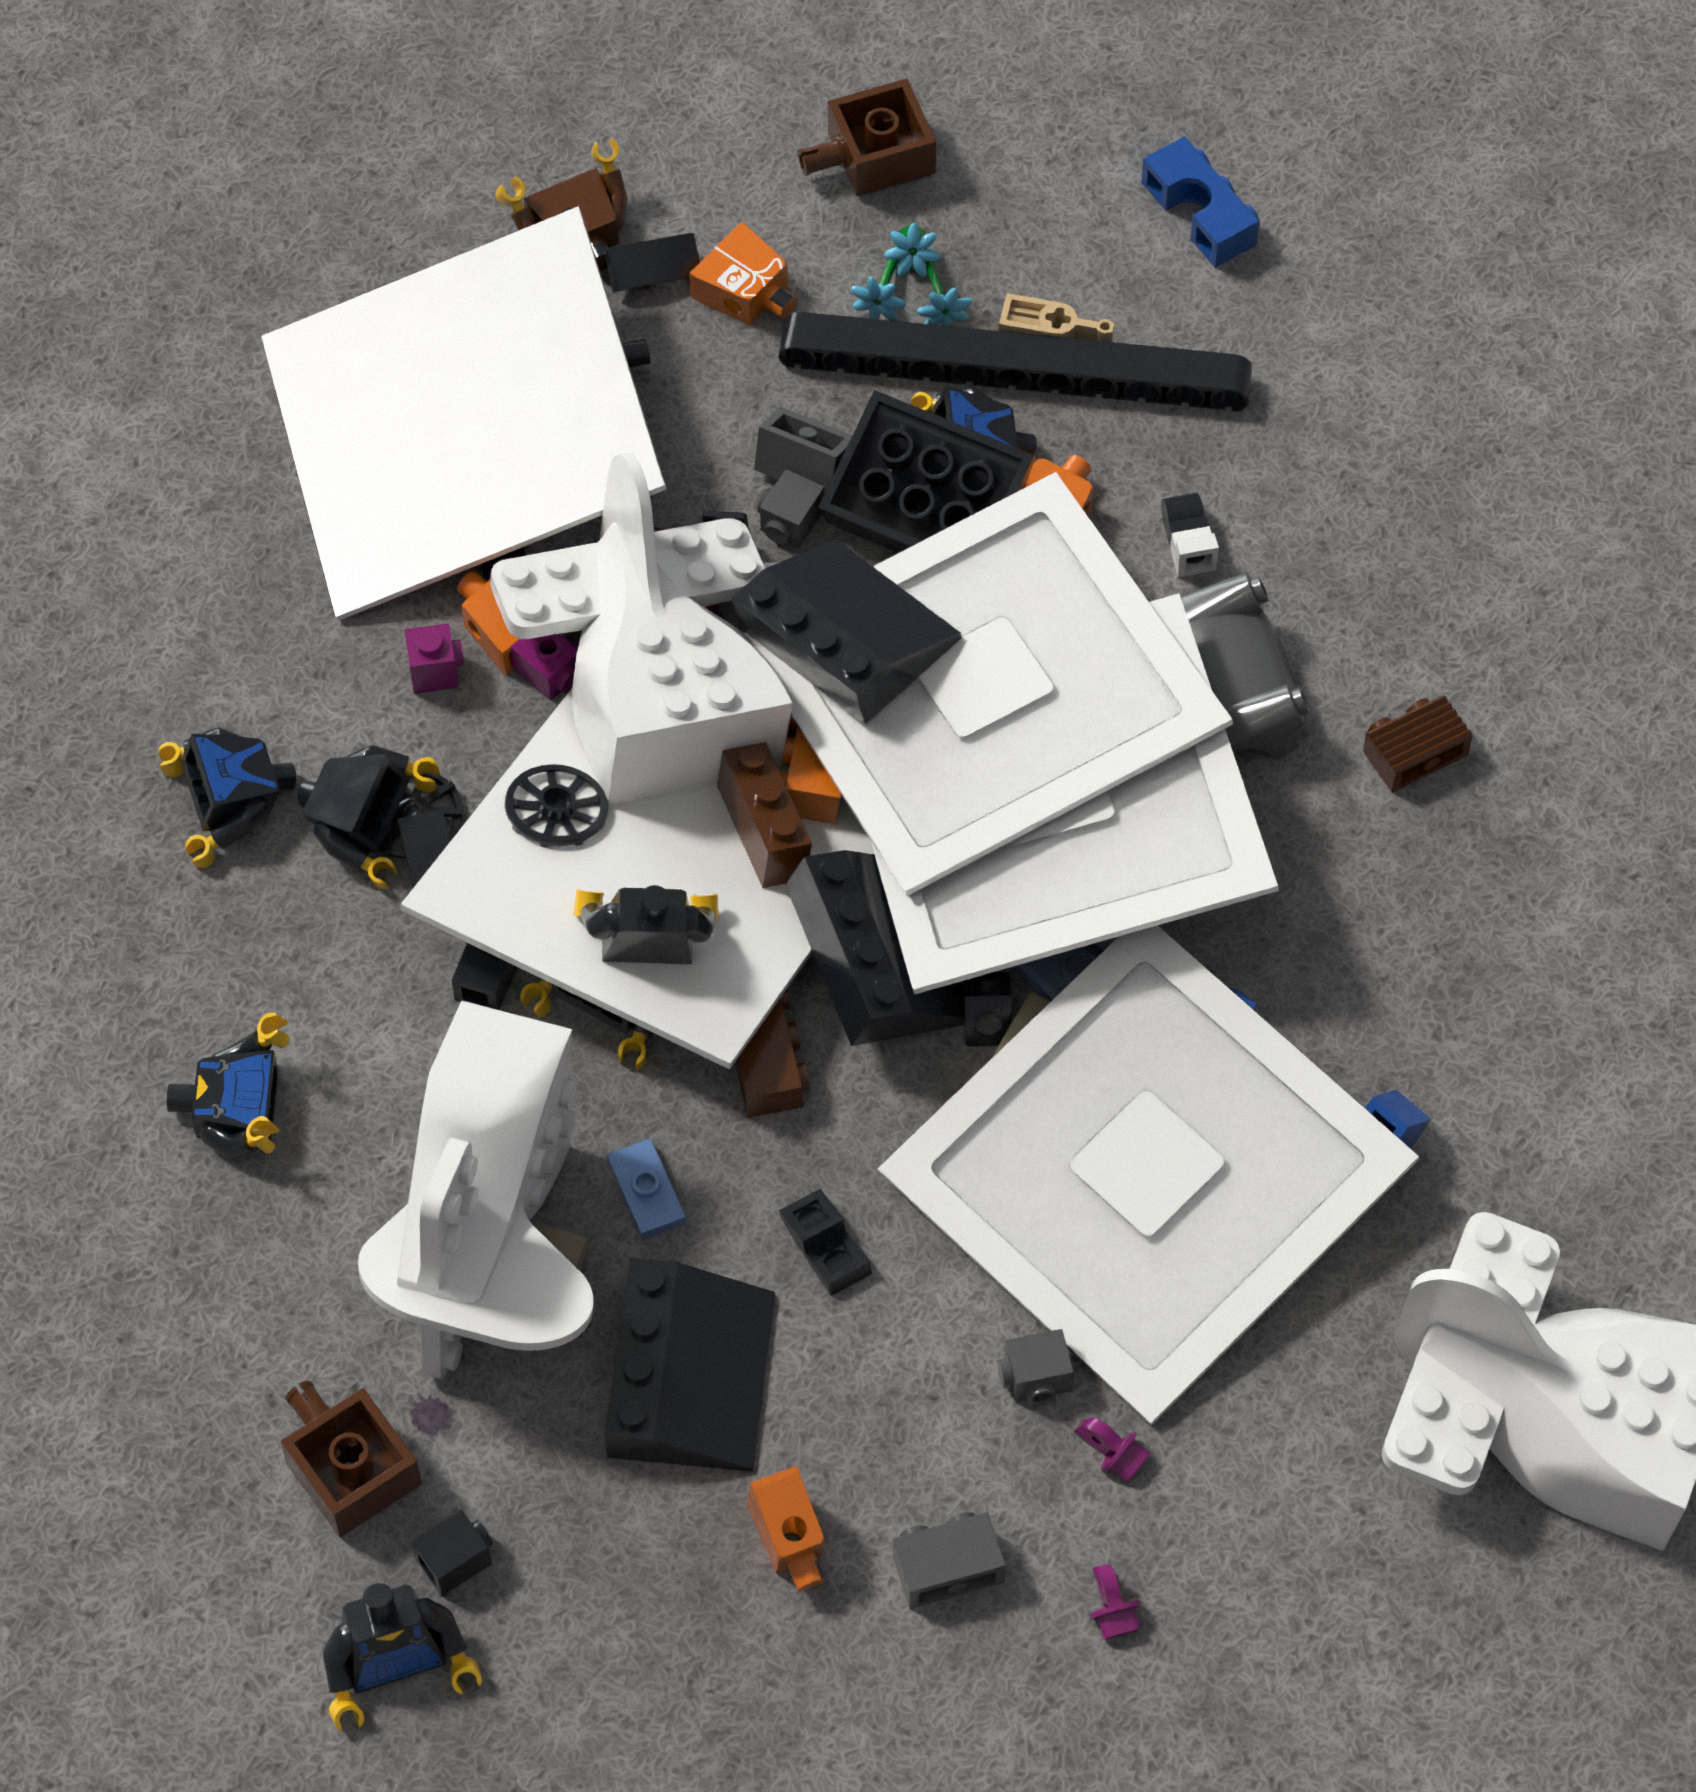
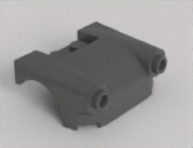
[1181,572,1310,759]

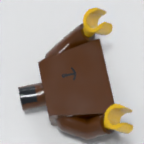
[496,138,628,271]

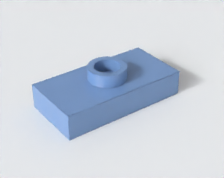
[607,1138,686,1240]

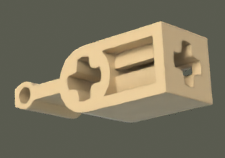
[999,293,1114,342]

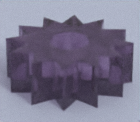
[409,1394,449,1433]

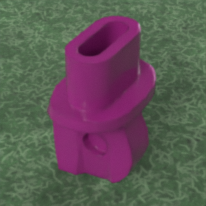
[1073,1417,1150,1482]
[1089,1564,1141,1640]

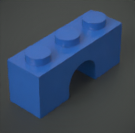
[1141,136,1260,268]

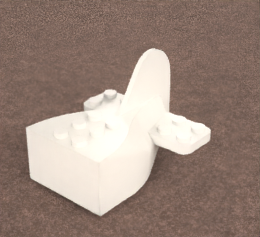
[490,453,793,806]
[358,1001,593,1380]
[1381,1212,1696,1551]

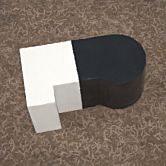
[1161,492,1219,578]

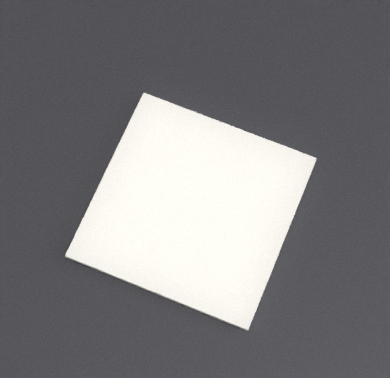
[262,207,667,621]
[400,689,874,1069]

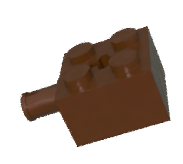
[797,78,936,196]
[280,1381,422,1538]

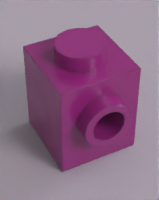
[404,623,464,694]
[510,634,578,701]

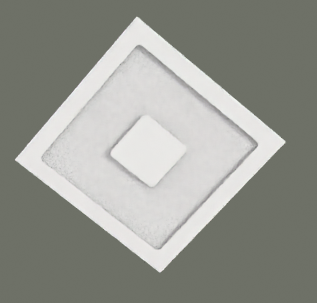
[744,472,1233,896]
[871,593,1279,995]
[878,925,1419,1426]

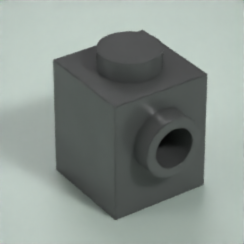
[757,469,825,548]
[998,1329,1074,1404]

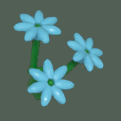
[851,223,972,326]

